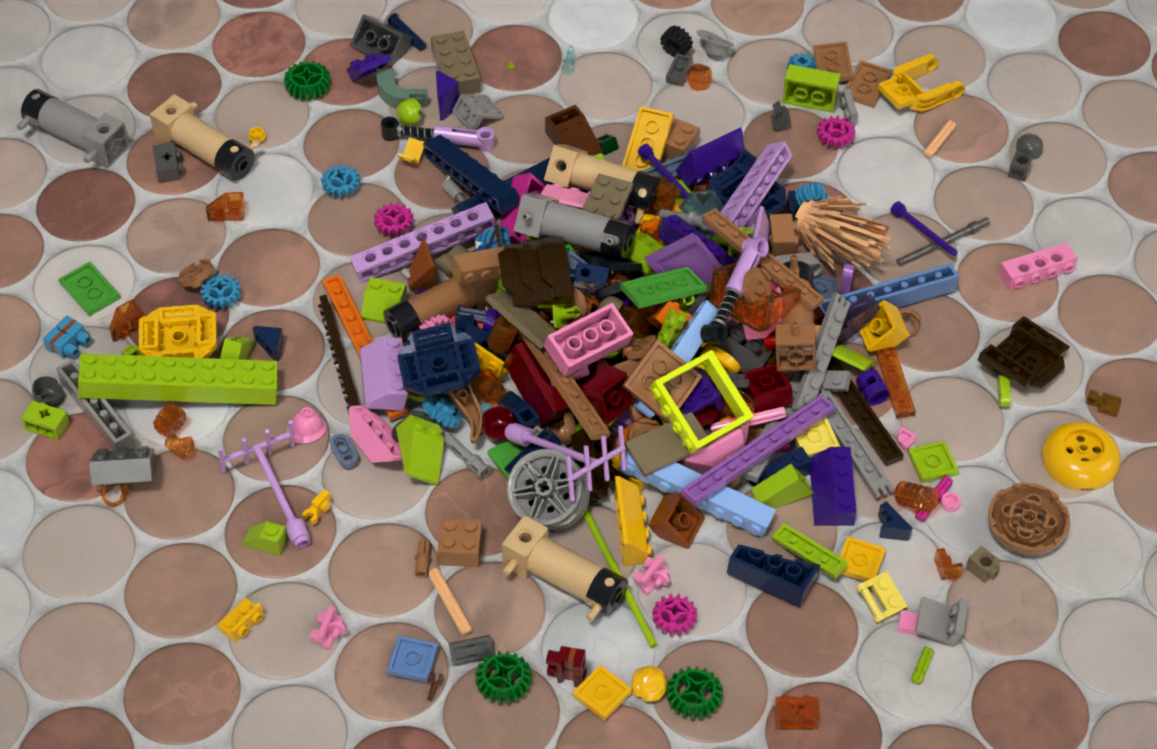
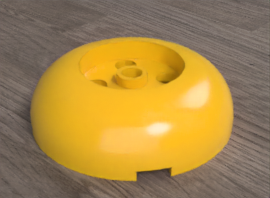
[1041,421,1121,491]

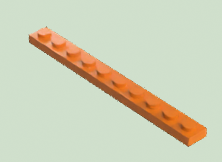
[322,274,408,421]

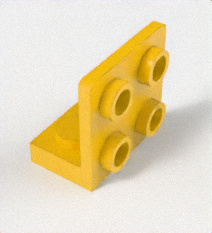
[474,342,508,386]

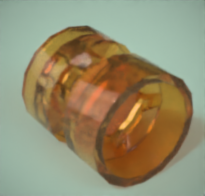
[471,369,507,405]

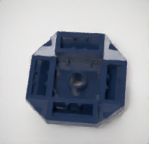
[708,163,786,221]
[397,323,481,397]

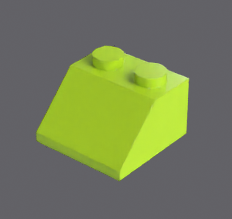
[361,277,407,324]

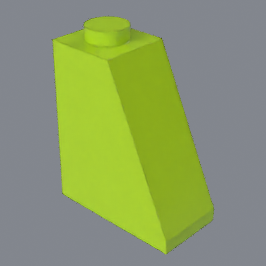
[751,464,814,508]

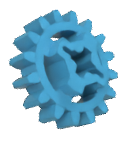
[321,164,361,198]
[200,273,242,310]
[422,395,463,428]

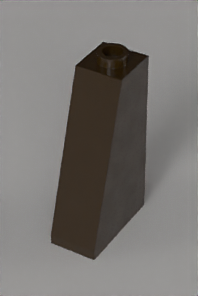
[571,428,614,504]

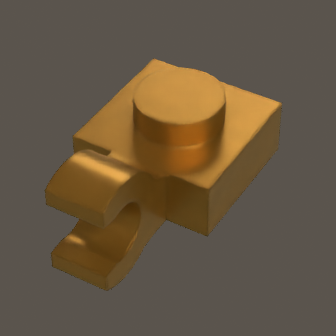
[1085,390,1122,417]

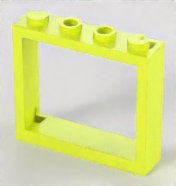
[649,350,754,455]

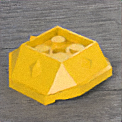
[139,305,217,358]

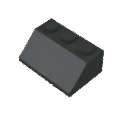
[350,14,413,66]
[708,319,774,373]

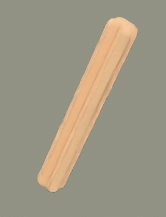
[429,568,472,636]

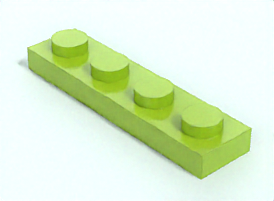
[771,523,848,579]

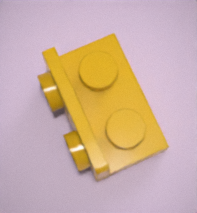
[217,598,264,643]

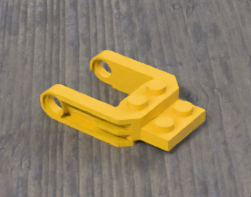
[877,54,965,112]

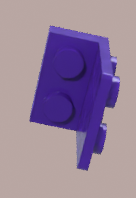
[680,369,725,415]

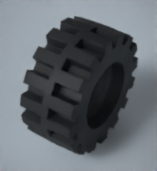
[660,25,693,57]

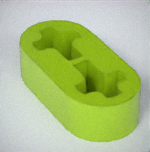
[997,374,1011,407]

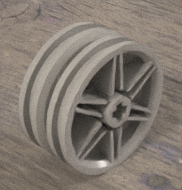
[507,449,590,531]

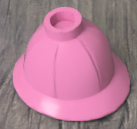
[286,407,327,444]

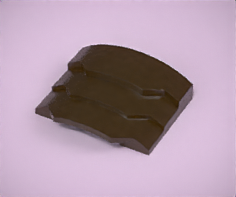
[498,237,572,306]
[977,316,1070,389]

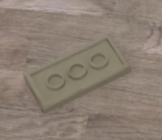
[486,290,556,349]
[624,412,712,477]

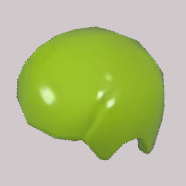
[396,98,422,126]

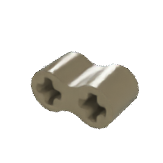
[436,244,470,277]

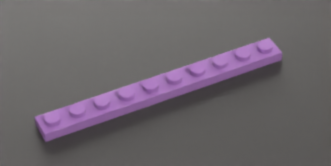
[681,395,836,506]

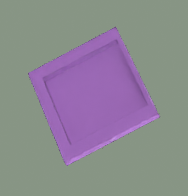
[644,233,730,297]

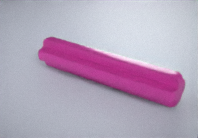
[915,476,953,522]

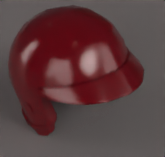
[483,406,515,441]

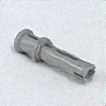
[659,209,709,230]
[444,434,492,481]

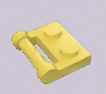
[856,571,908,623]

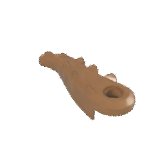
[447,382,483,444]

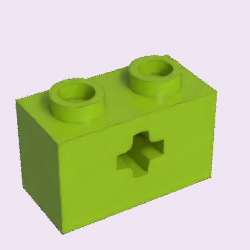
[21,400,70,441]

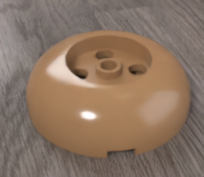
[988,483,1070,555]

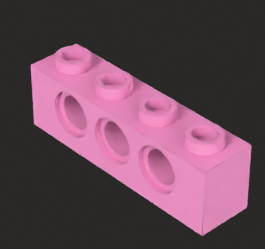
[999,242,1077,290]

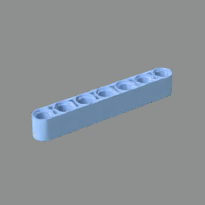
[634,300,719,419]

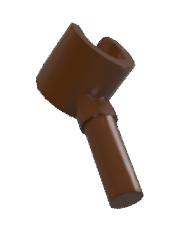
[427,672,444,701]

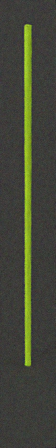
[542,427,658,648]

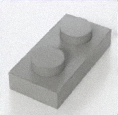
[840,89,858,126]
[821,370,851,392]

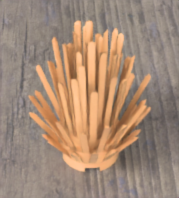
[795,195,891,270]

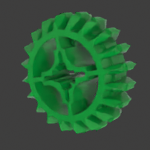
[284,61,331,101]
[475,650,532,705]
[666,665,723,721]

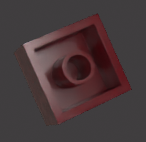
[742,363,793,413]
[583,366,634,425]

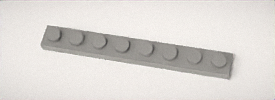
[741,370,805,483]

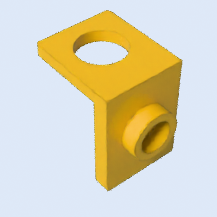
[397,138,424,165]

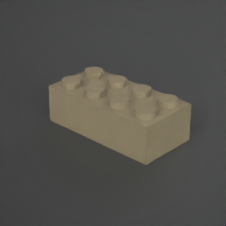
[431,31,481,96]

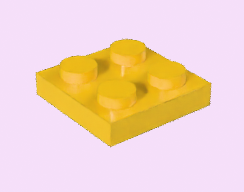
[840,536,886,582]
[573,665,632,721]

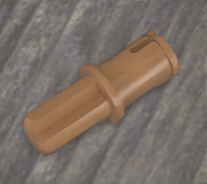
[415,538,431,578]

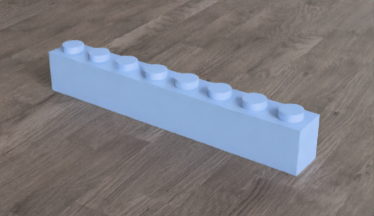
[619,450,776,538]

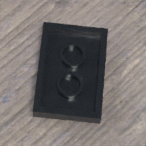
[579,252,642,274]

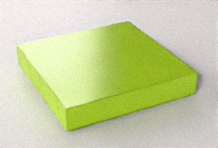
[907,440,959,484]

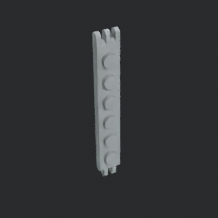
[792,292,850,414]
[817,387,894,499]

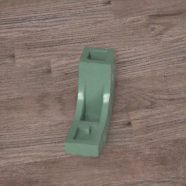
[376,69,428,109]

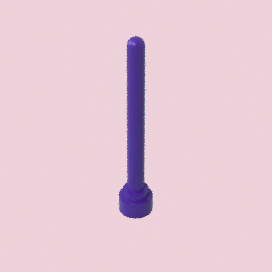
[638,144,694,205]
[890,201,958,256]

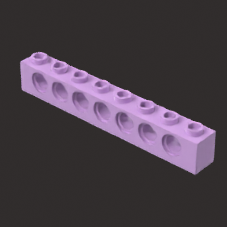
[708,141,793,242]
[350,202,496,283]

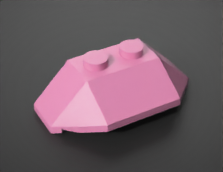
[349,405,402,463]
[681,423,749,474]

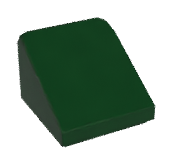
[596,134,619,155]

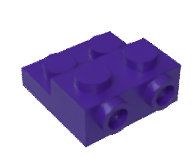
[347,52,391,82]

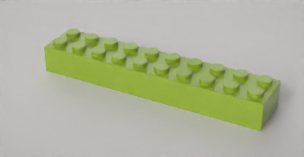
[78,353,277,405]

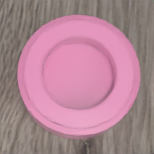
[940,492,961,512]

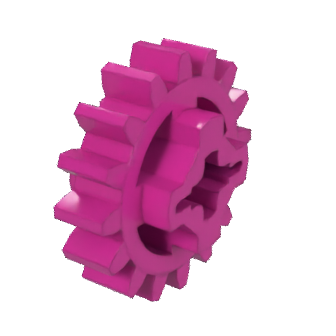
[817,115,856,149]
[374,202,414,237]
[652,594,697,637]

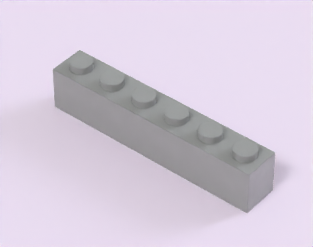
[56,359,135,451]

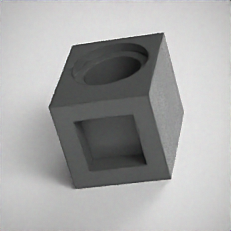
[1008,150,1033,182]

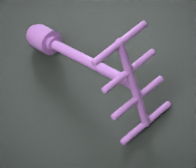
[218,420,311,549]
[505,423,627,502]

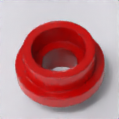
[764,332,776,351]

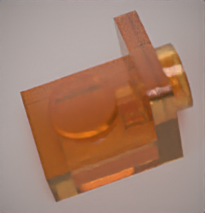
[934,548,963,580]

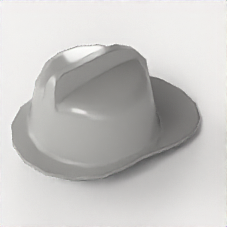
[697,30,734,60]

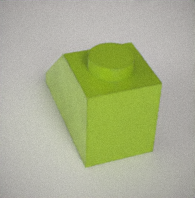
[220,335,256,360]
[242,521,288,556]

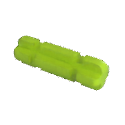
[911,646,934,685]

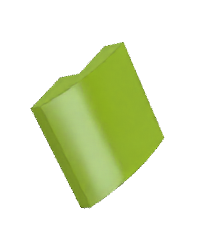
[832,345,877,371]

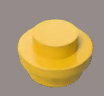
[248,127,266,143]

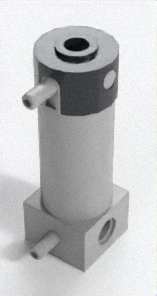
[17,89,130,169]
[514,193,636,260]

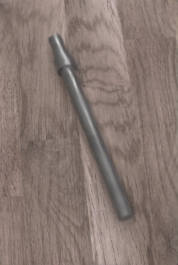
[896,217,990,266]

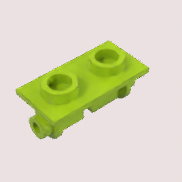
[657,308,687,348]

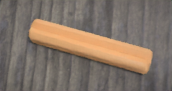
[924,120,956,158]

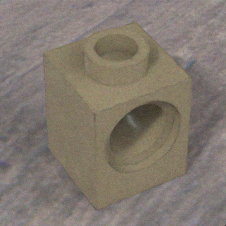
[966,546,1001,583]

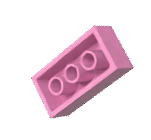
[543,303,633,377]

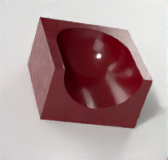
[504,316,609,429]

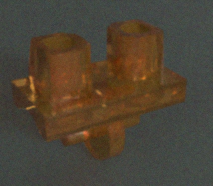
[653,176,680,212]

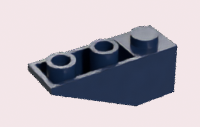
[494,391,541,429]

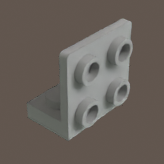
[452,94,504,130]
[915,597,969,646]

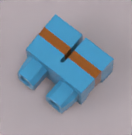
[43,315,92,359]

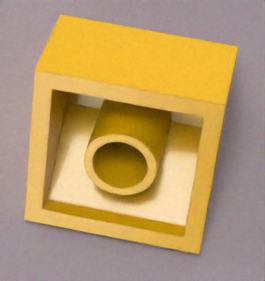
[856,300,910,352]

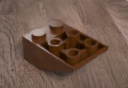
[545,105,603,156]

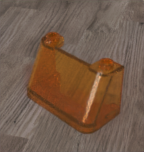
[709,262,801,332]

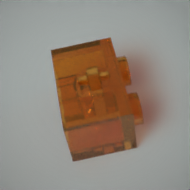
[774,695,820,730]

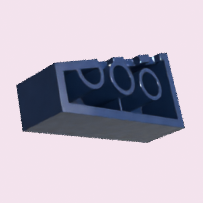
[726,544,821,607]

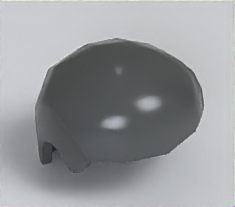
[1016,133,1043,159]
[32,376,62,406]

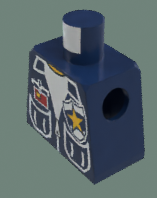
[569,262,609,298]

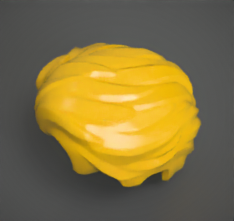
[631,666,667,702]

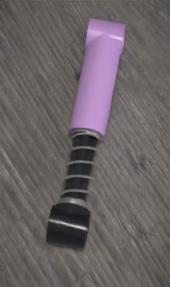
[381,116,494,152]
[700,238,769,344]

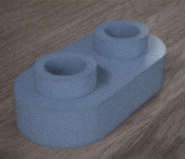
[330,434,358,468]

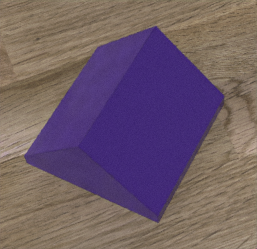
[436,71,459,121]

